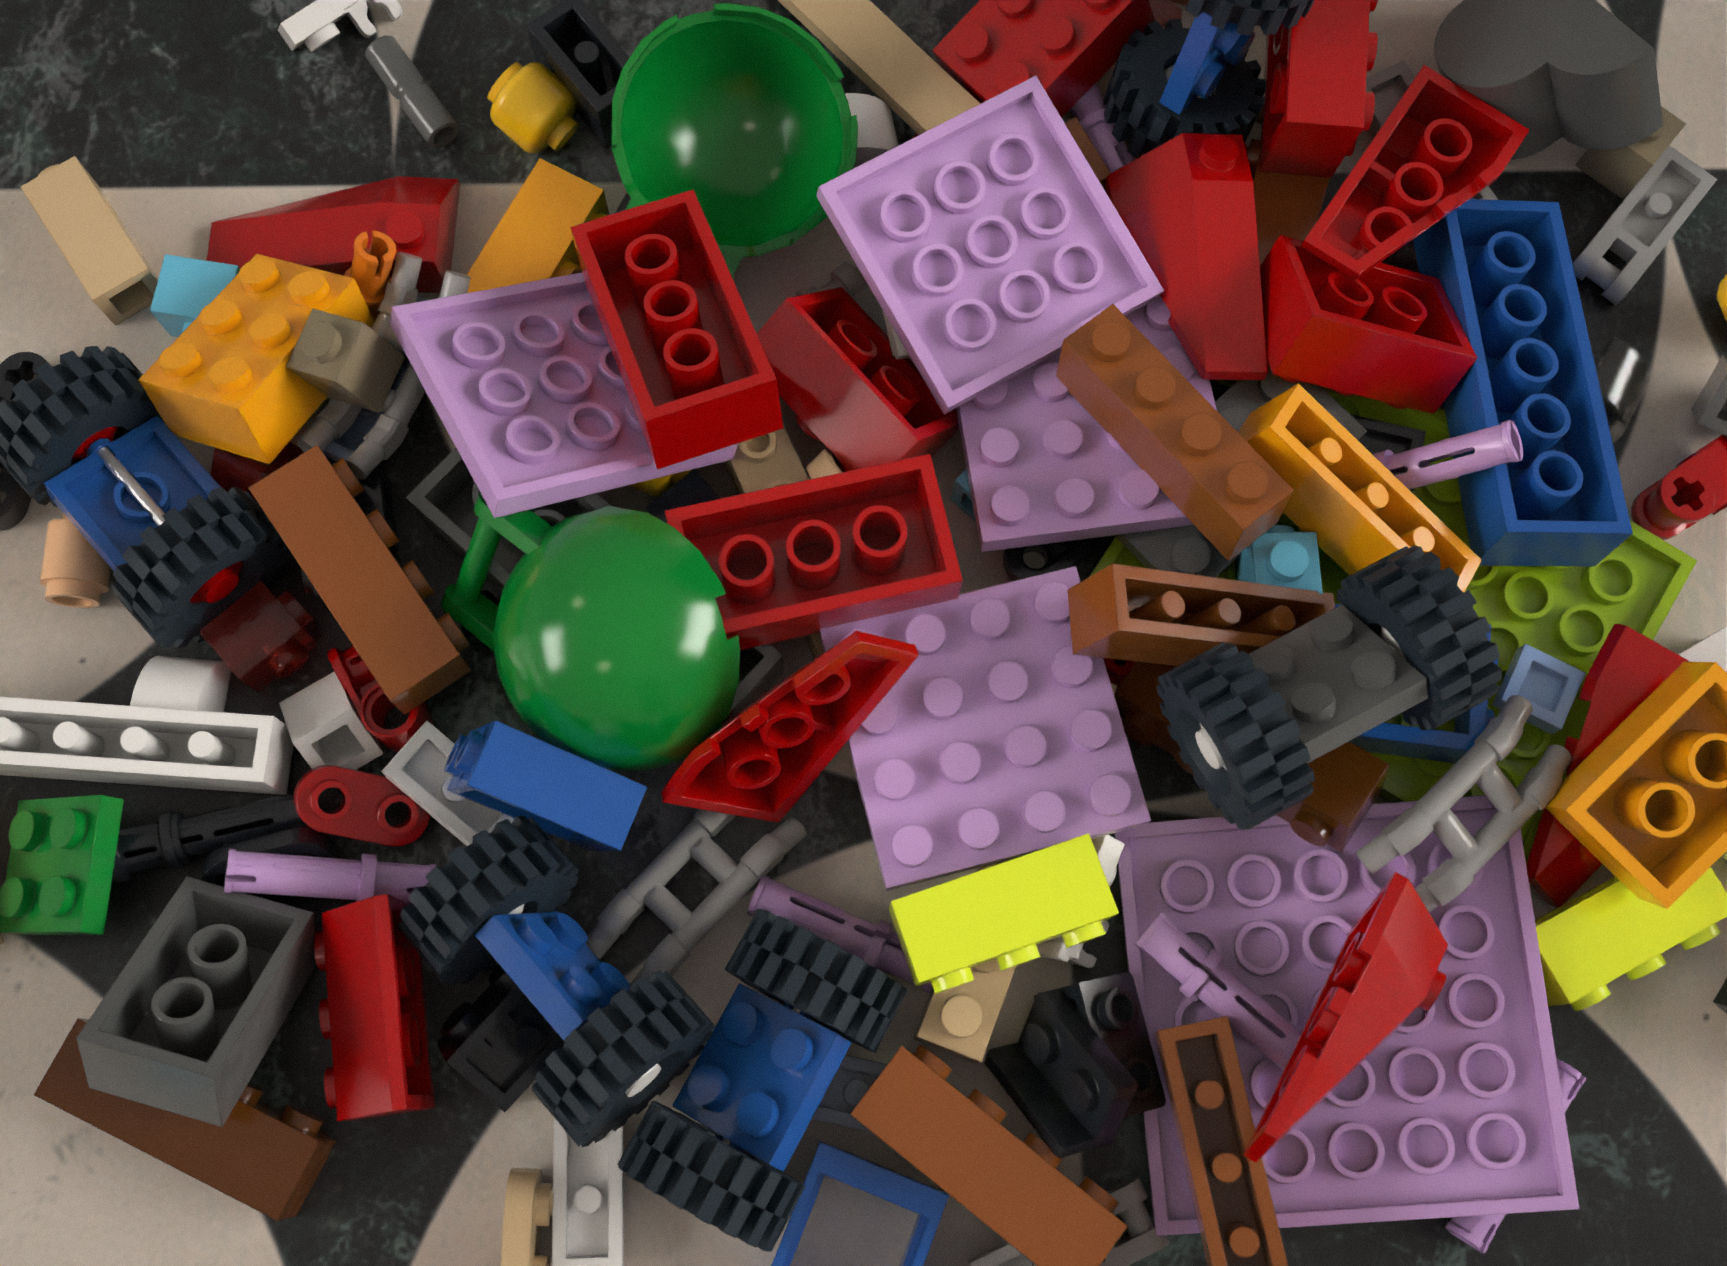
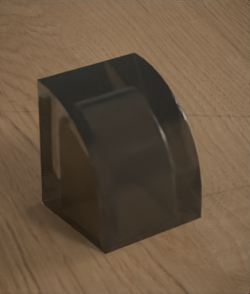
[1593,337,1650,442]

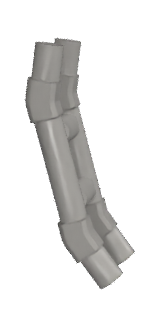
[297,252,471,480]
[1355,695,1572,912]
[585,809,806,987]

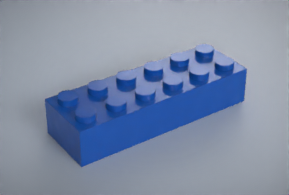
[1413,199,1633,567]

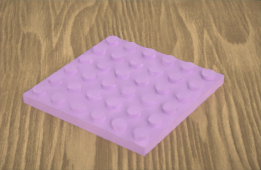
[1114,795,1580,1236]

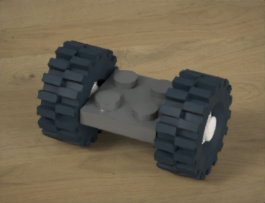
[1157,545,1502,830]

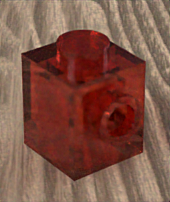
[199,581,319,693]

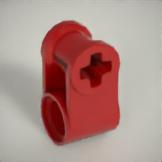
[1631,434,1727,540]
[327,646,433,752]

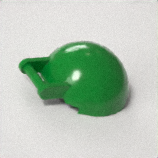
[611,3,858,278]
[441,493,740,770]

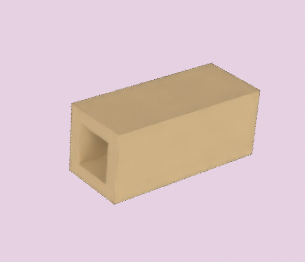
[20,156,158,326]

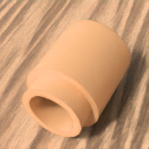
[40,513,111,608]

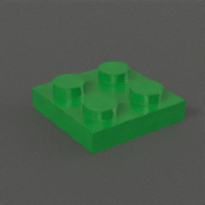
[0,795,124,935]

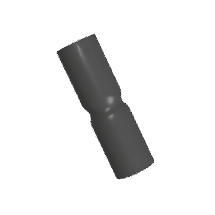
[365,35,459,148]

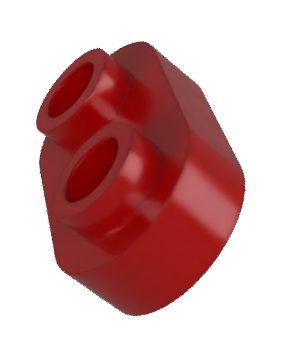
[294,765,430,847]

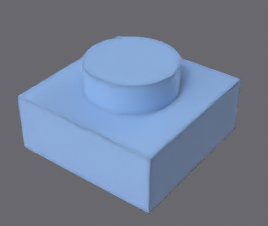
[1492,644,1585,735]

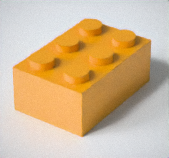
[139,254,375,464]
[1545,661,1727,909]

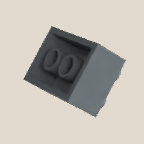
[76,876,317,1127]

